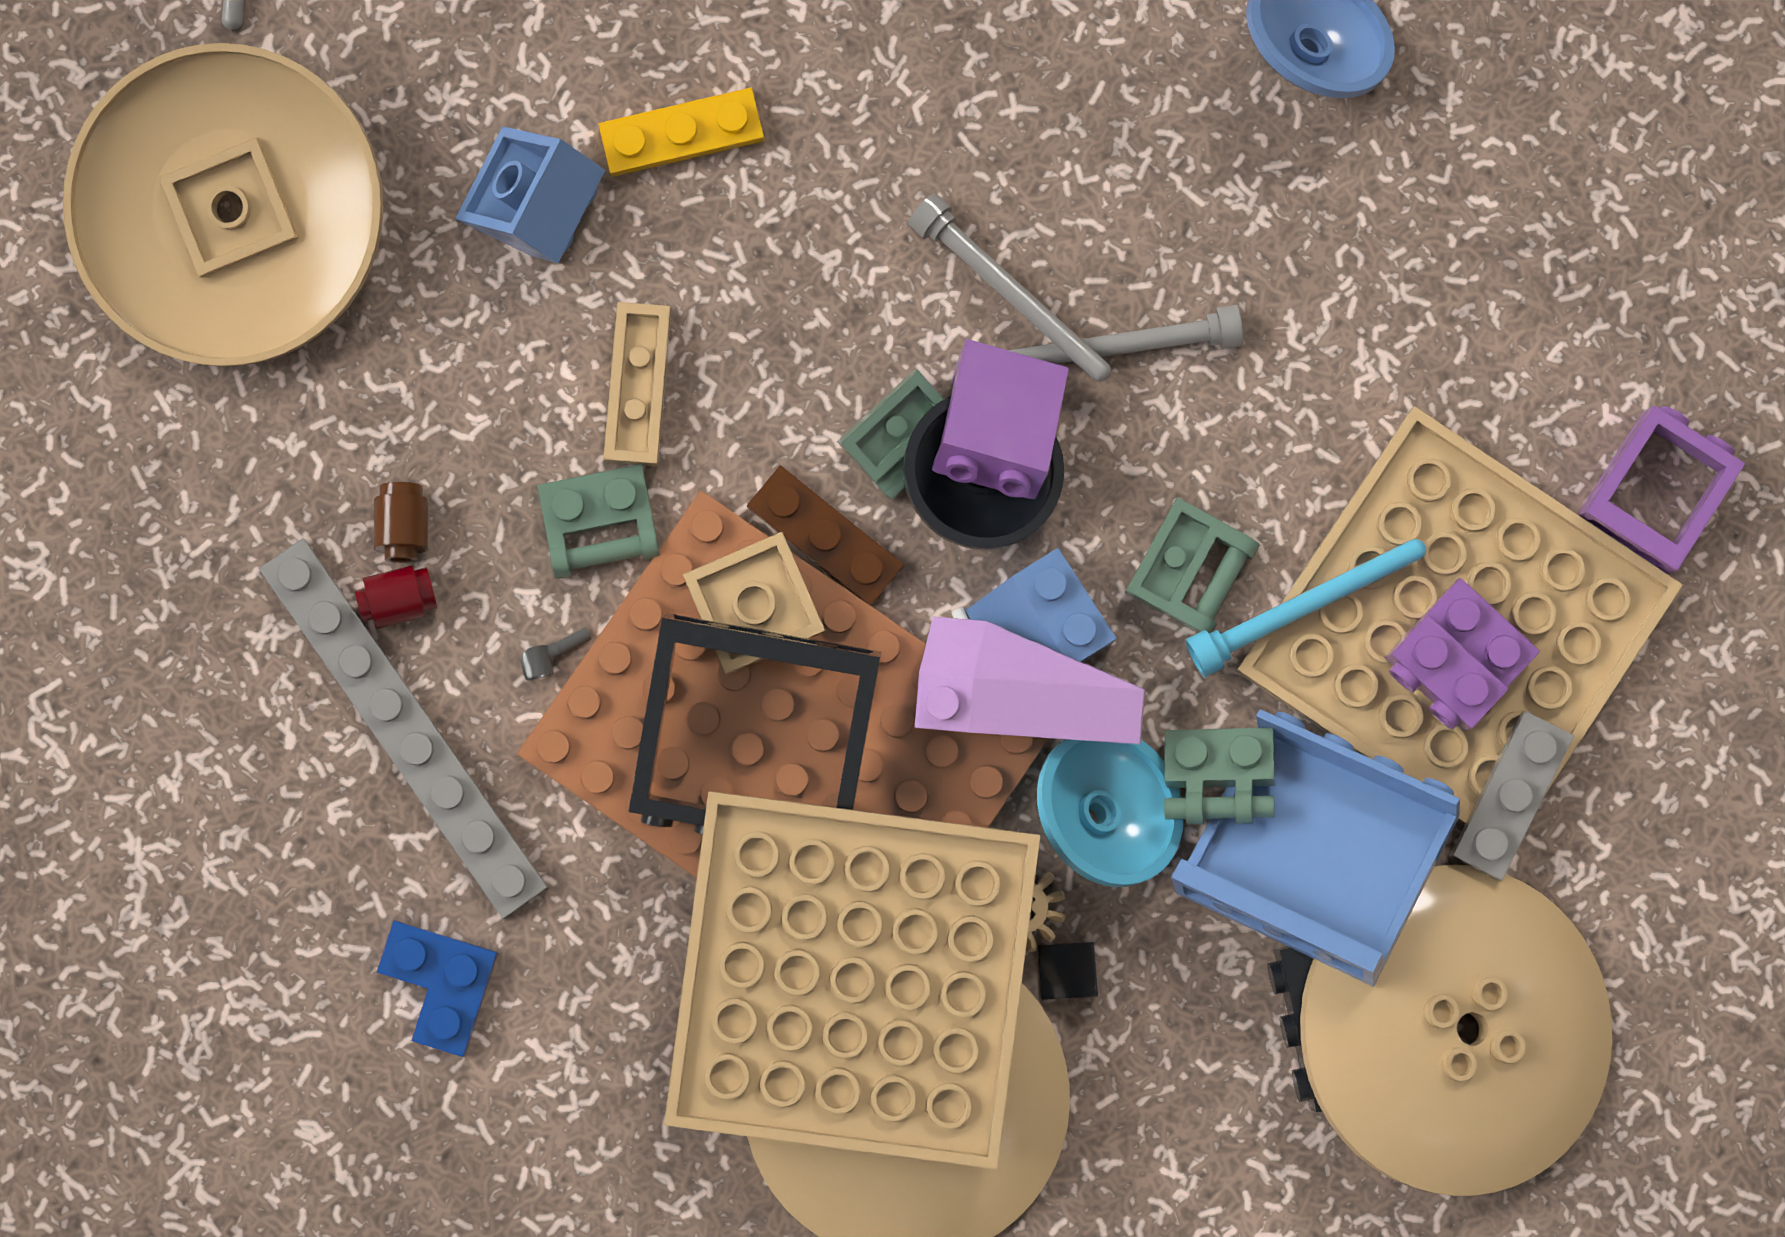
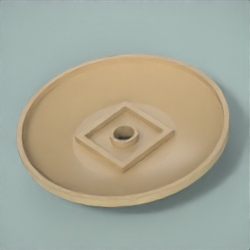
[63,43,384,366]
[1300,865,1612,1196]
[747,983,1070,1237]

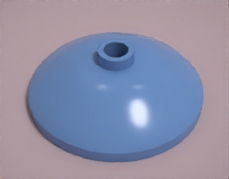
[1246,0,1395,98]

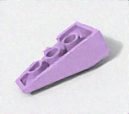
[915,616,1145,744]

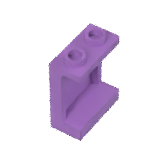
[932,339,1069,499]

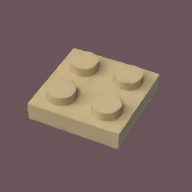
[683,532,826,675]

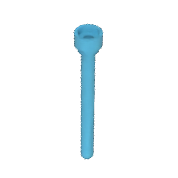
[1185,539,1426,678]

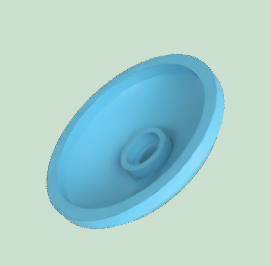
[1037,739,1184,887]

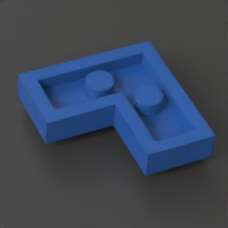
[376,920,499,1057]

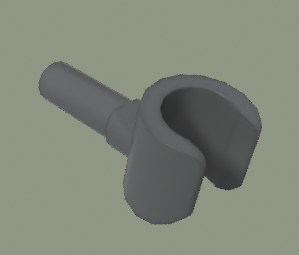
[521,627,591,681]

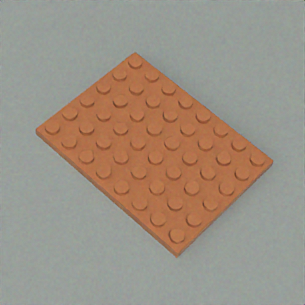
[517,490,1049,878]

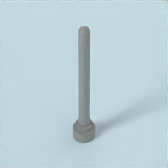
[908,193,1111,382]
[1008,304,1244,364]

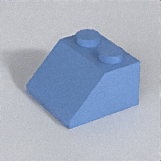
[455,126,605,264]
[965,548,1117,663]

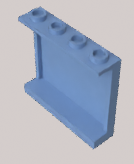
[1171,709,1460,987]

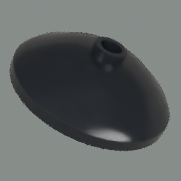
[903,396,1064,550]

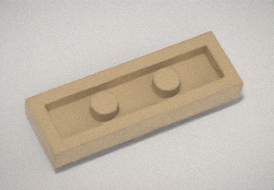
[603,302,672,467]

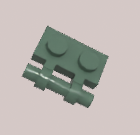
[1164,727,1275,825]

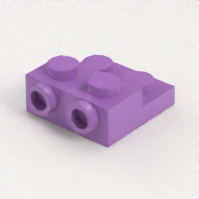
[1384,577,1540,731]

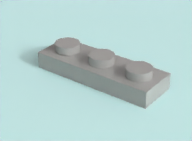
[1449,711,1574,881]

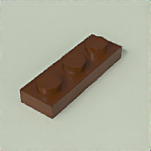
[747,465,904,607]

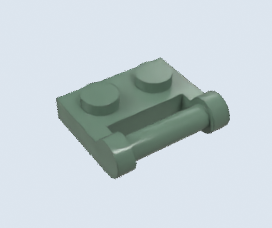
[537,464,660,579]
[1125,497,1260,634]

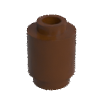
[374,482,428,563]

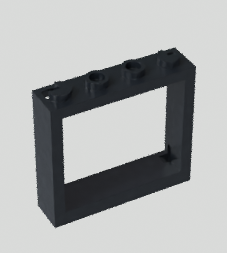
[628,613,882,834]

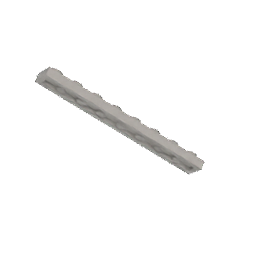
[259,538,549,919]

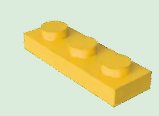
[598,87,764,177]

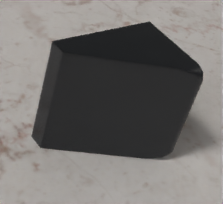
[1038,942,1098,1000]

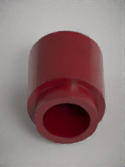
[354,565,438,630]

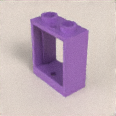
[1577,405,1745,574]

